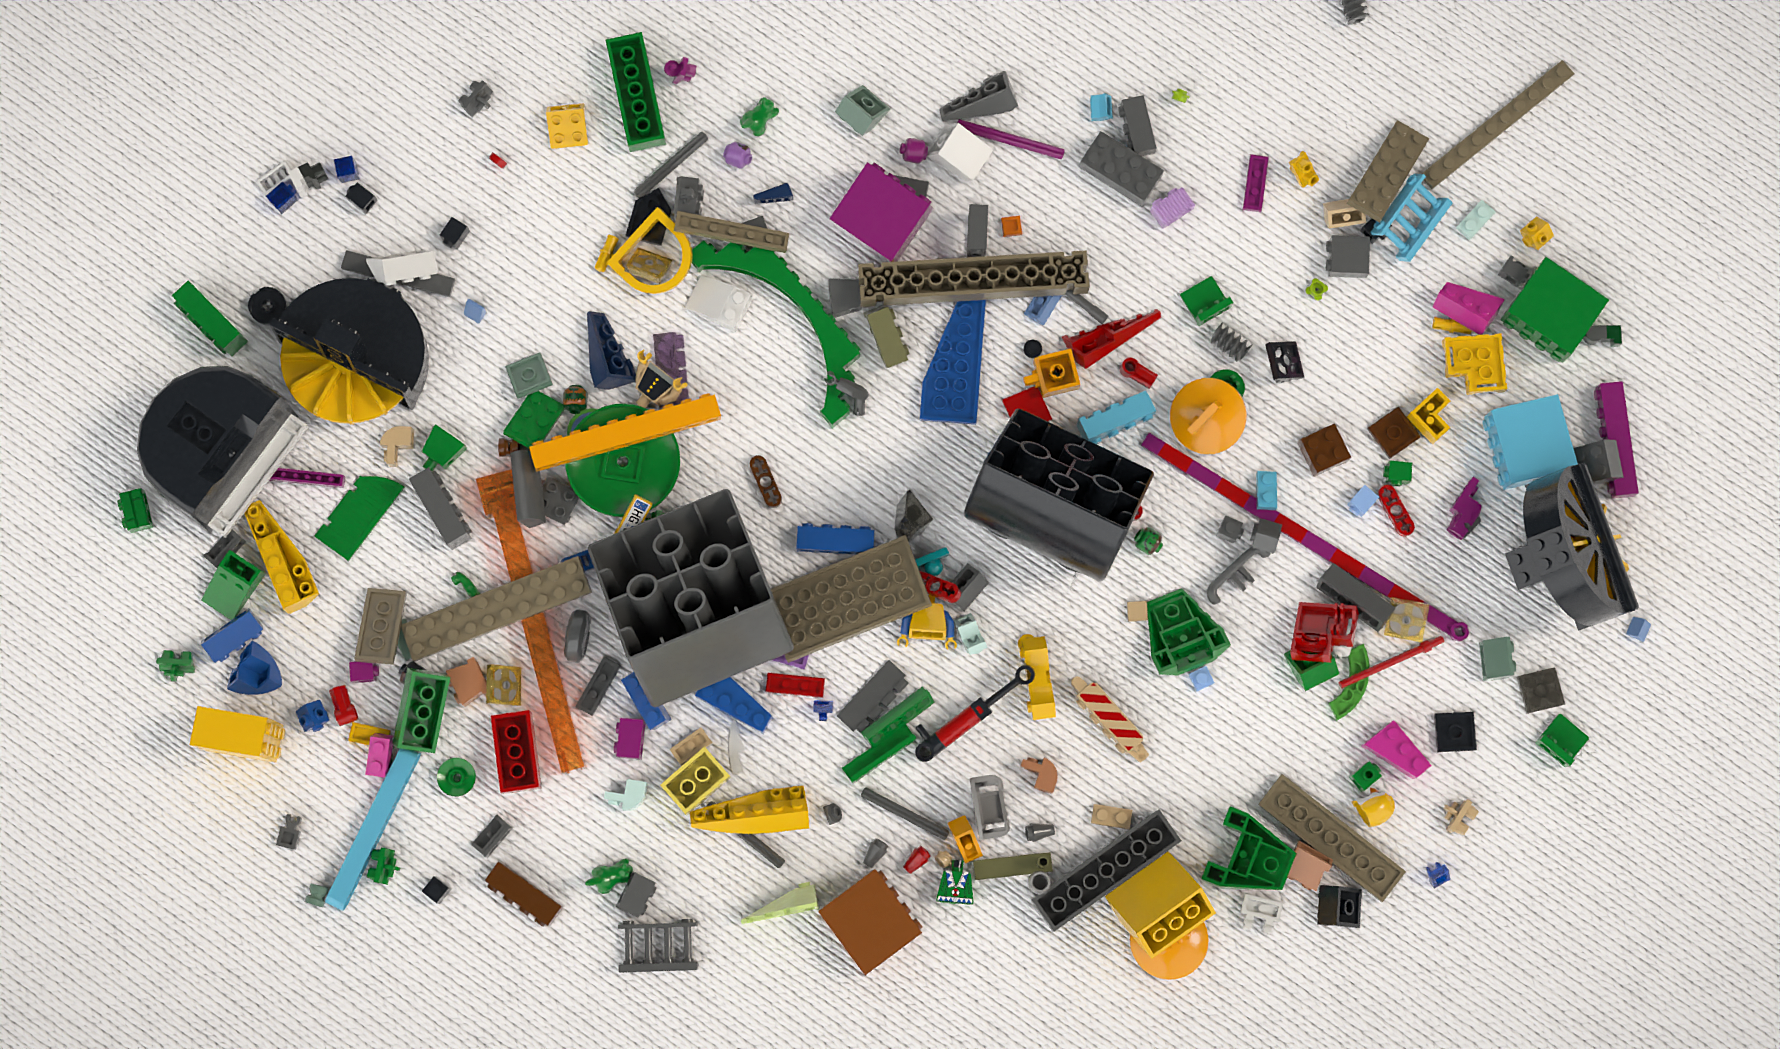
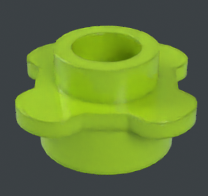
[1172,88,1190,103]
[1305,278,1328,301]

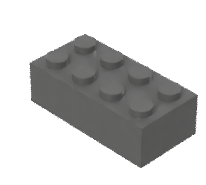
[1079,131,1164,207]
[409,467,472,550]

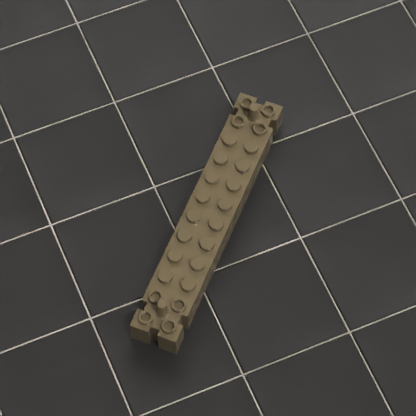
[858,250,1090,307]

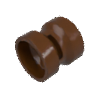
[498,438,520,457]

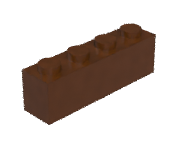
[484,861,563,927]

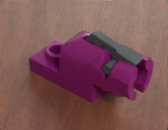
[1447,476,1482,540]

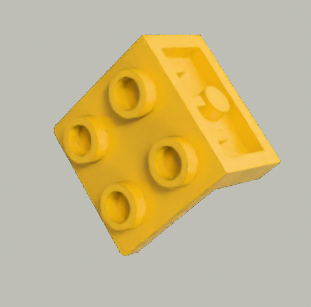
[546,103,588,149]

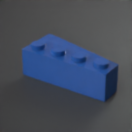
[695,677,773,735]

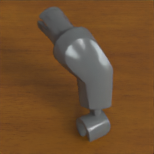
[824,371,869,416]

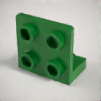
[1180,276,1234,326]
[1535,714,1589,768]

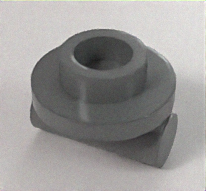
[823,803,842,826]

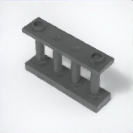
[618,919,699,973]

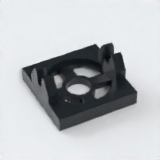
[1265,341,1305,383]

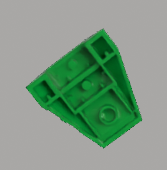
[1147,588,1231,676]

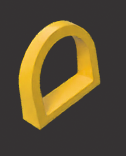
[607,207,692,294]

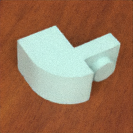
[954,613,988,655]
[604,779,648,811]

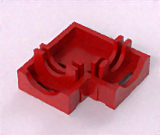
[1290,602,1359,663]

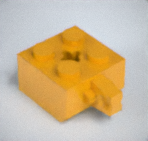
[1023,348,1081,398]

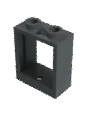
[967,204,989,257]

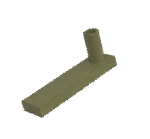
[973,852,1053,880]

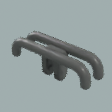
[1207,547,1271,605]

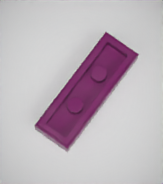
[1242,154,1269,213]

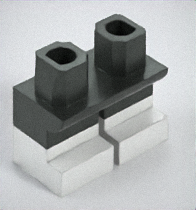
[288,162,328,198]

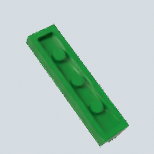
[861,686,935,749]
[842,725,917,784]

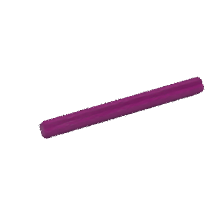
[957,119,1065,159]

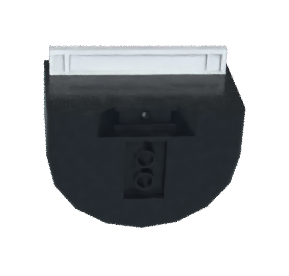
[137,366,309,538]

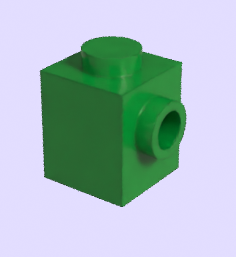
[1383,460,1413,487]
[1349,761,1382,792]

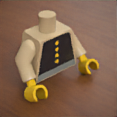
[635,349,688,408]

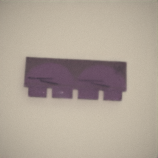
[653,332,689,409]

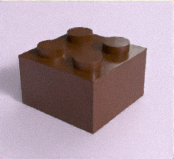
[1297,423,1352,477]

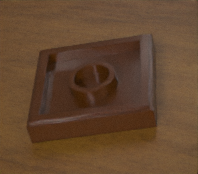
[1367,406,1421,459]

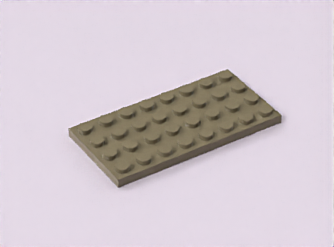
[771,535,932,663]

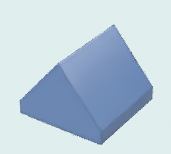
[1626,617,1651,642]

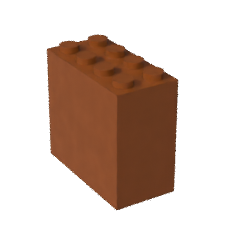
[818,869,923,976]

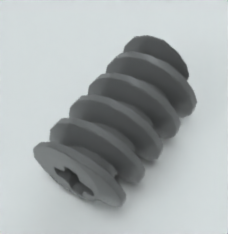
[1341,0,1370,25]
[1210,322,1253,362]

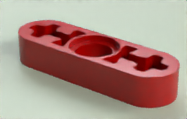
[1377,485,1415,537]
[920,571,961,603]

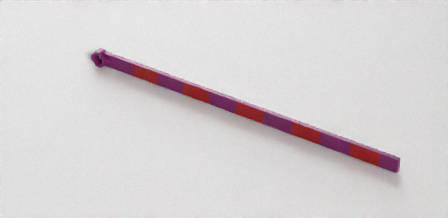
[1141,433,1469,642]

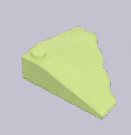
[741,882,819,924]

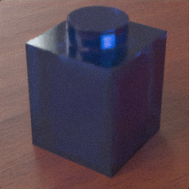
[333,155,360,183]
[266,181,299,214]

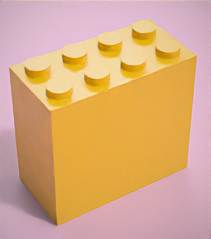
[189,706,285,763]
[1105,851,1216,959]

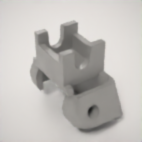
[970,775,1010,840]

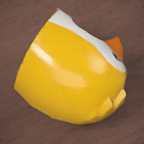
[1351,788,1395,827]

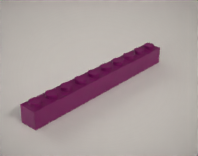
[269,468,346,488]

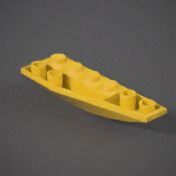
[244,500,319,614]
[689,785,809,834]

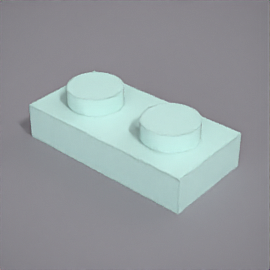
[1456,200,1496,240]

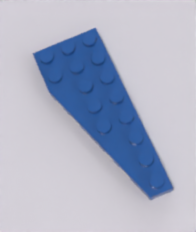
[919,300,986,425]

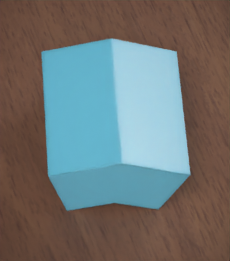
[1090,93,1113,121]

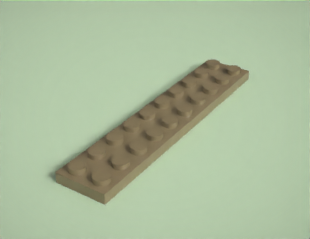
[401,556,592,662]

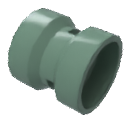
[304,883,329,908]

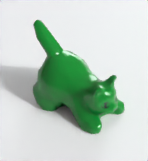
[740,97,779,137]
[585,858,633,894]

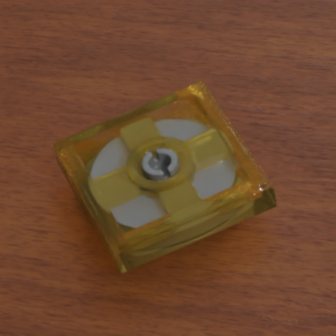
[624,247,673,284]
[1384,597,1430,643]
[486,664,522,706]

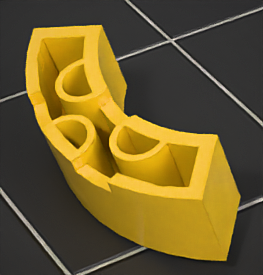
[1019,636,1056,720]

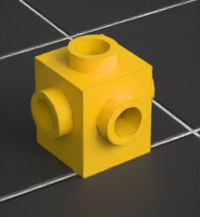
[1520,216,1554,250]

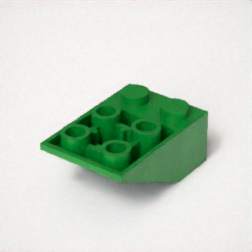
[201,550,266,620]

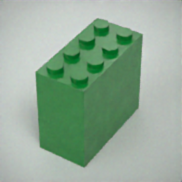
[1500,257,1609,363]

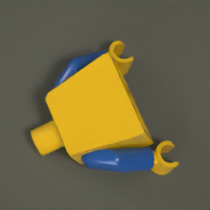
[897,595,957,650]

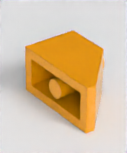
[947,815,983,864]

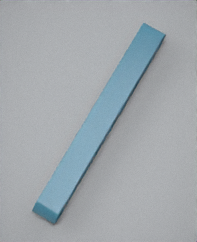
[325,748,421,911]

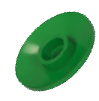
[437,758,476,797]

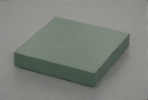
[505,352,553,399]

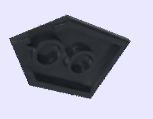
[625,188,672,246]

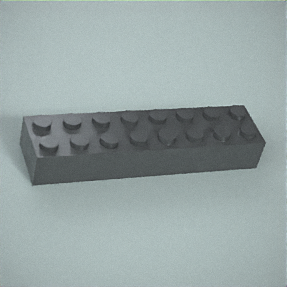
[1030,809,1182,932]

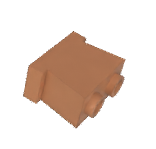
[446,657,489,707]
[1287,841,1333,891]

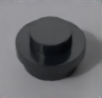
[1023,339,1042,359]

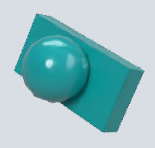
[915,547,949,576]

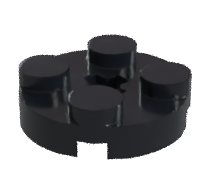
[248,287,287,325]

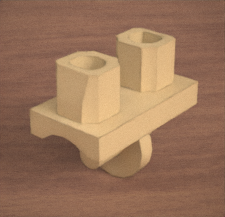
[1443,799,1479,836]

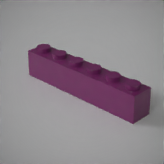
[1594,381,1639,499]

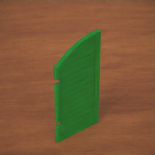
[314,476,405,561]

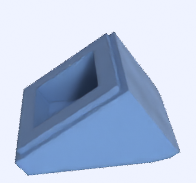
[464,299,486,323]

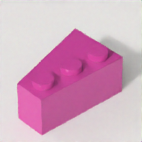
[1432,282,1505,335]
[1361,720,1432,779]

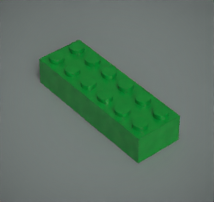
[605,32,667,152]

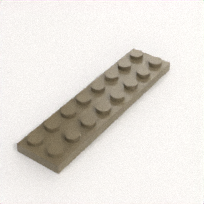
[1257,774,1406,903]

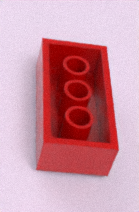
[491,710,542,794]

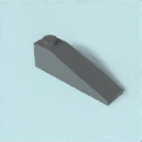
[939,71,1018,121]

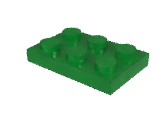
[503,391,565,448]

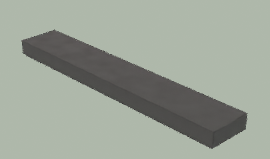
[341,250,456,297]

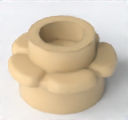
[934,850,952,869]

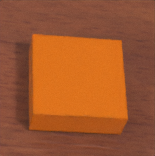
[1001,215,1022,237]

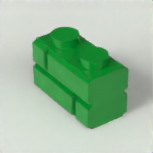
[117,488,154,533]

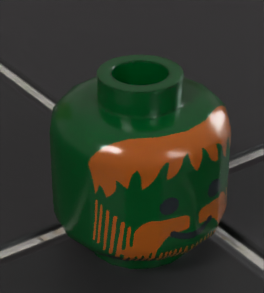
[563,385,588,414]

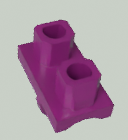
[664,57,697,84]

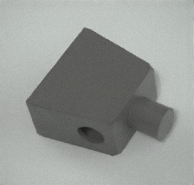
[828,279,862,318]

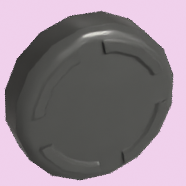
[564,609,591,663]

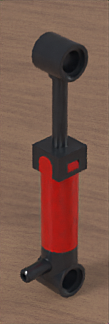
[915,665,1035,762]

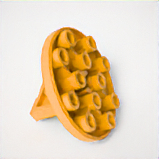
[1170,378,1247,454]
[1130,922,1209,980]

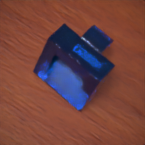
[813,700,833,721]
[1426,862,1451,889]

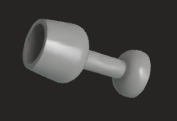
[1028,871,1051,894]

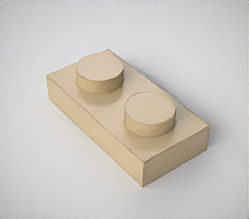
[669,727,712,766]
[1091,804,1132,830]

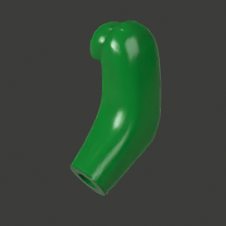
[451,572,481,597]

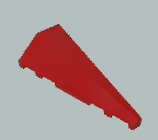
[1062,309,1162,369]

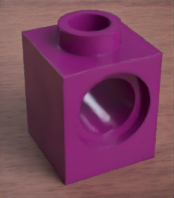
[349,662,379,683]

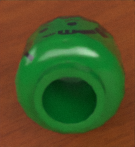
[1134,527,1163,555]

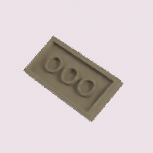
[354,588,407,665]

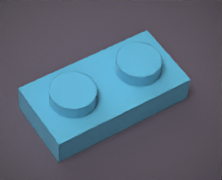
[1256,471,1277,510]

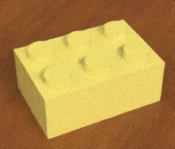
[660,746,731,816]

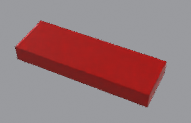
[765,672,825,698]

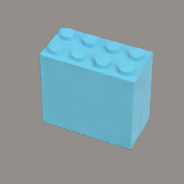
[1482,394,1578,490]

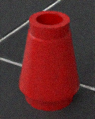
[903,845,931,874]

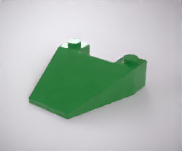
[1201,806,1297,890]

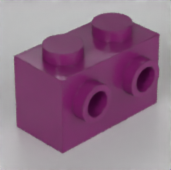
[614,718,646,760]

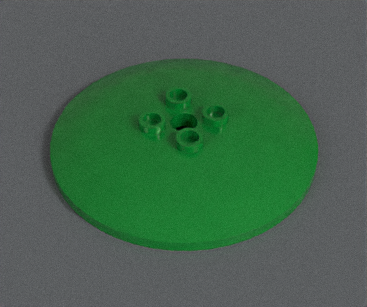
[565,404,680,518]

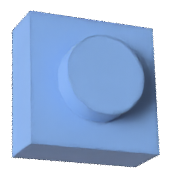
[1188,666,1215,692]

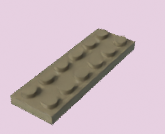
[1347,120,1430,223]

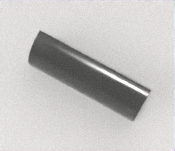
[510,450,546,529]
[1316,563,1396,632]

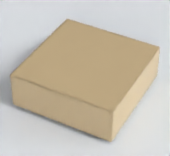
[1127,601,1148,622]

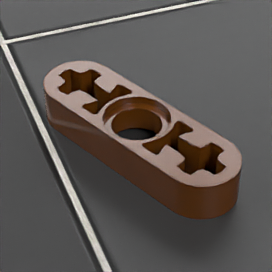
[750,455,782,508]

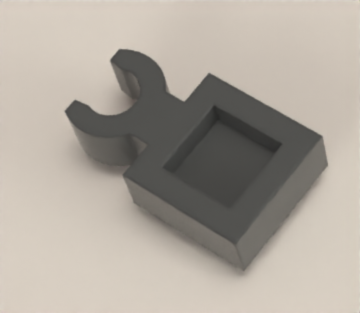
[276,814,302,850]

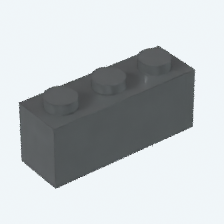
[1118,95,1157,156]

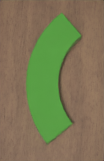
[1328,643,1370,721]

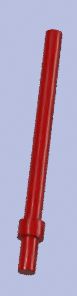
[1338,636,1445,689]

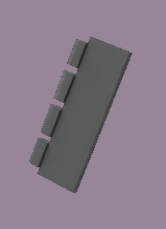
[837,660,909,733]

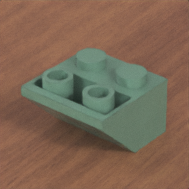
[1479,636,1516,681]

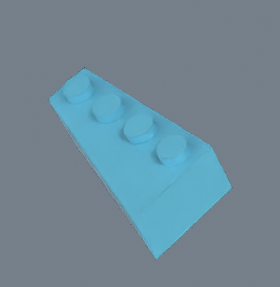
[1076,391,1156,444]

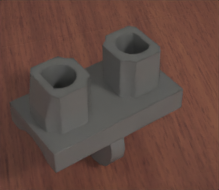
[458,80,493,117]

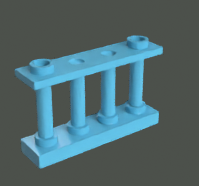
[1370,174,1453,262]

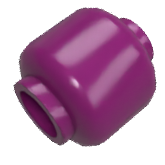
[899,138,928,164]

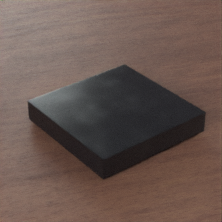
[1434,711,1477,753]

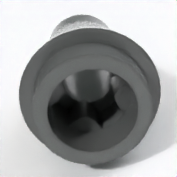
[1025,823,1055,842]
[863,838,889,868]

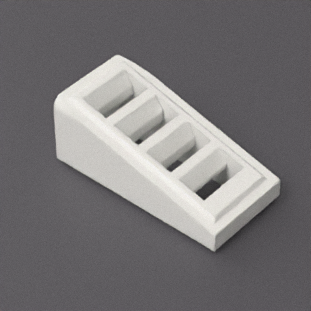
[256,160,295,197]

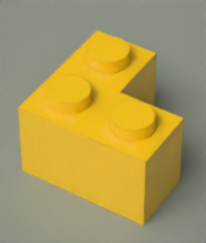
[1407,387,1451,445]

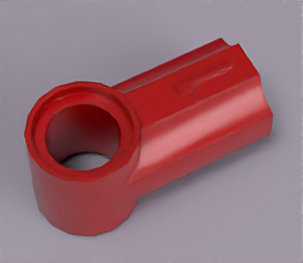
[1119,357,1158,389]
[329,685,359,726]

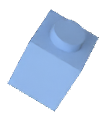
[1347,485,1379,517]

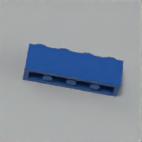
[796,523,875,555]

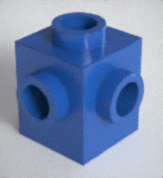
[295,700,329,732]

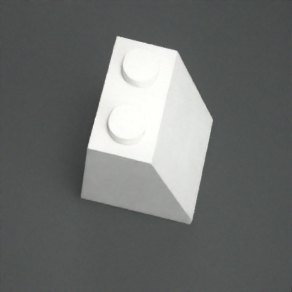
[927,123,993,181]

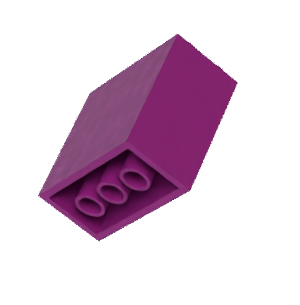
[829,162,934,262]

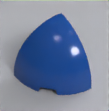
[227,640,282,695]

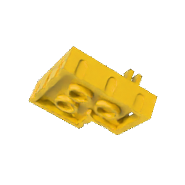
[1442,333,1508,395]

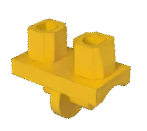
[1288,151,1319,188]

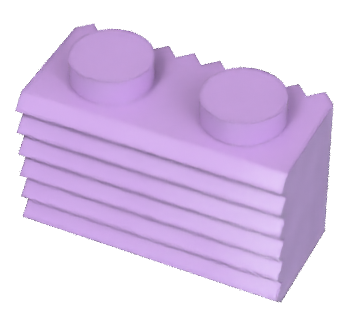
[1150,187,1195,229]

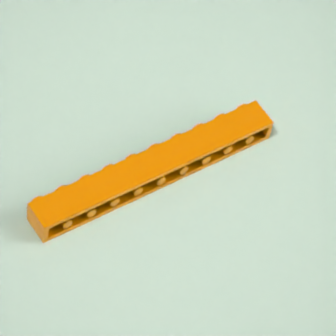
[529,393,721,472]

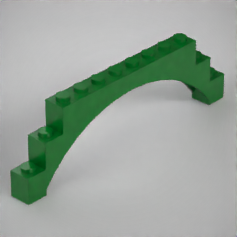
[692,240,861,429]

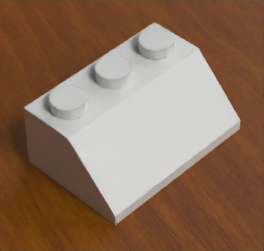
[366,250,437,285]

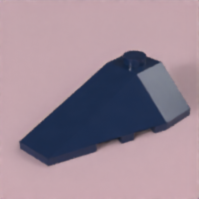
[587,311,636,390]

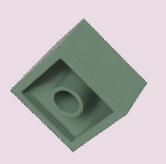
[835,85,890,136]

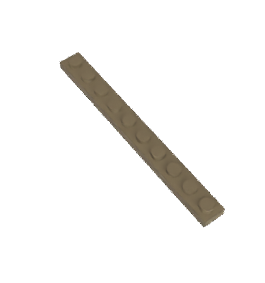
[1422,60,1575,190]

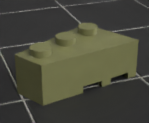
[863,305,910,368]

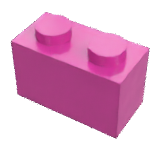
[365,733,394,778]

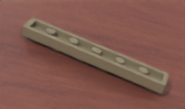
[674,211,789,253]

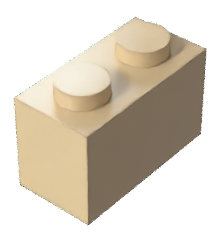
[1323,199,1366,229]

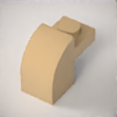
[380,426,414,467]

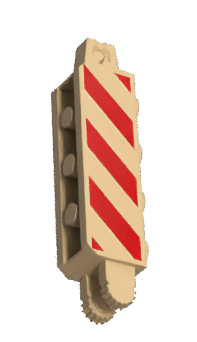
[1071,676,1149,763]

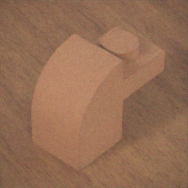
[1020,757,1058,794]

